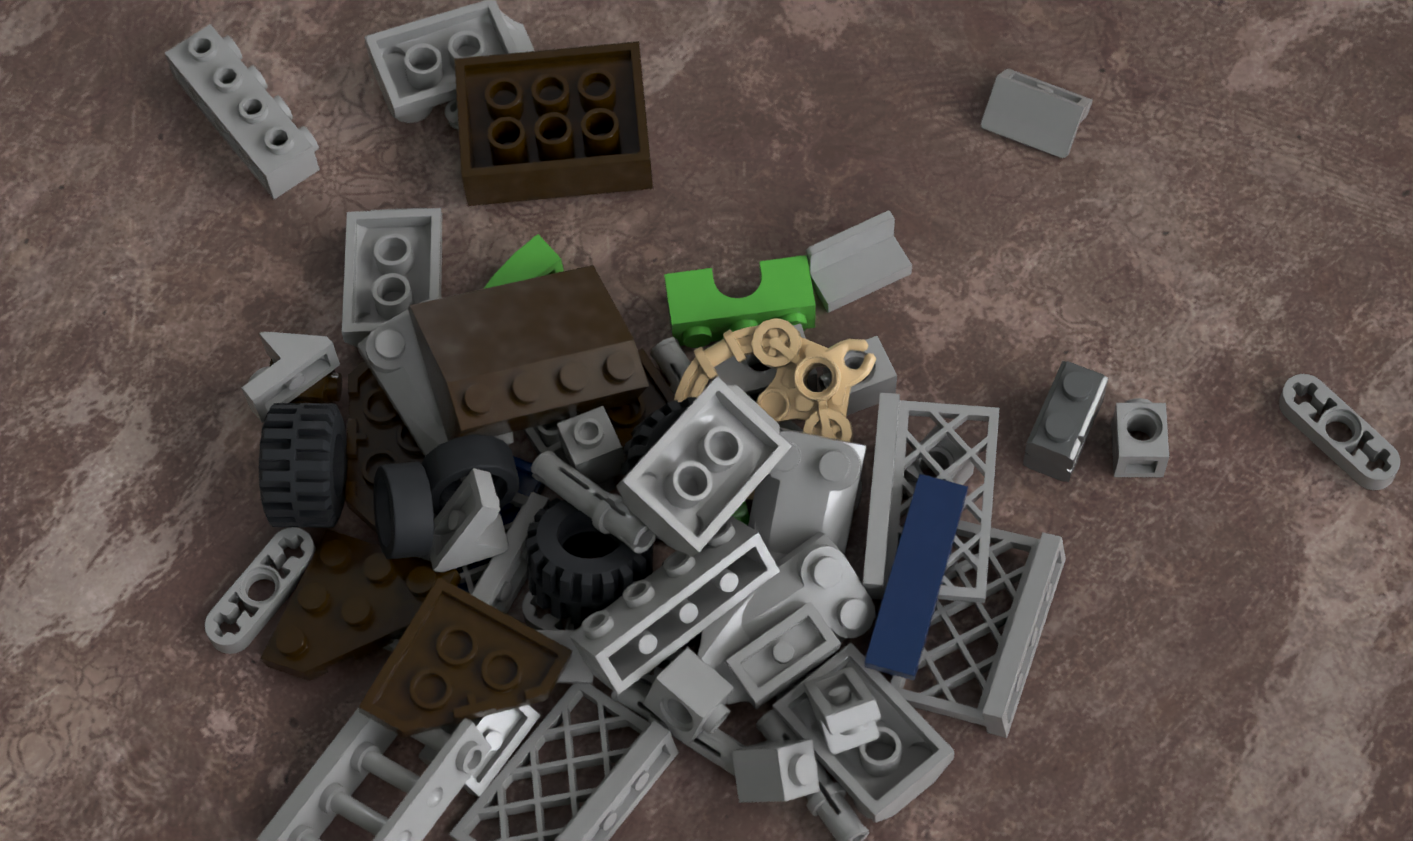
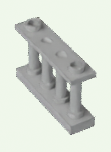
[257,708,492,841]

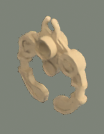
[674,318,876,500]

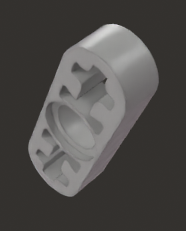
[1279,374,1400,490]
[205,527,316,654]

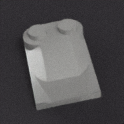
[365,0,535,123]
[342,208,442,348]
[358,297,514,456]
[616,376,792,557]
[748,428,867,562]
[697,532,877,705]
[773,643,954,823]

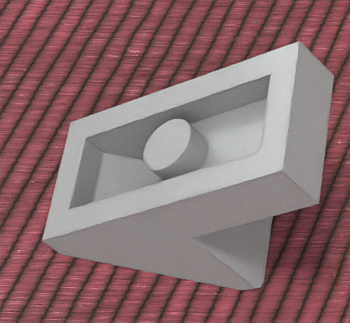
[241,332,340,422]
[429,468,509,573]
[803,666,881,754]

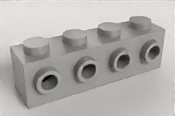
[165,24,320,199]
[569,516,780,695]

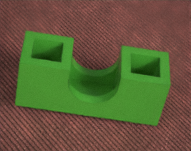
[664,255,816,348]

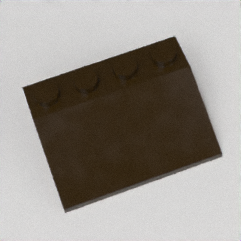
[454,41,653,206]
[408,265,649,441]

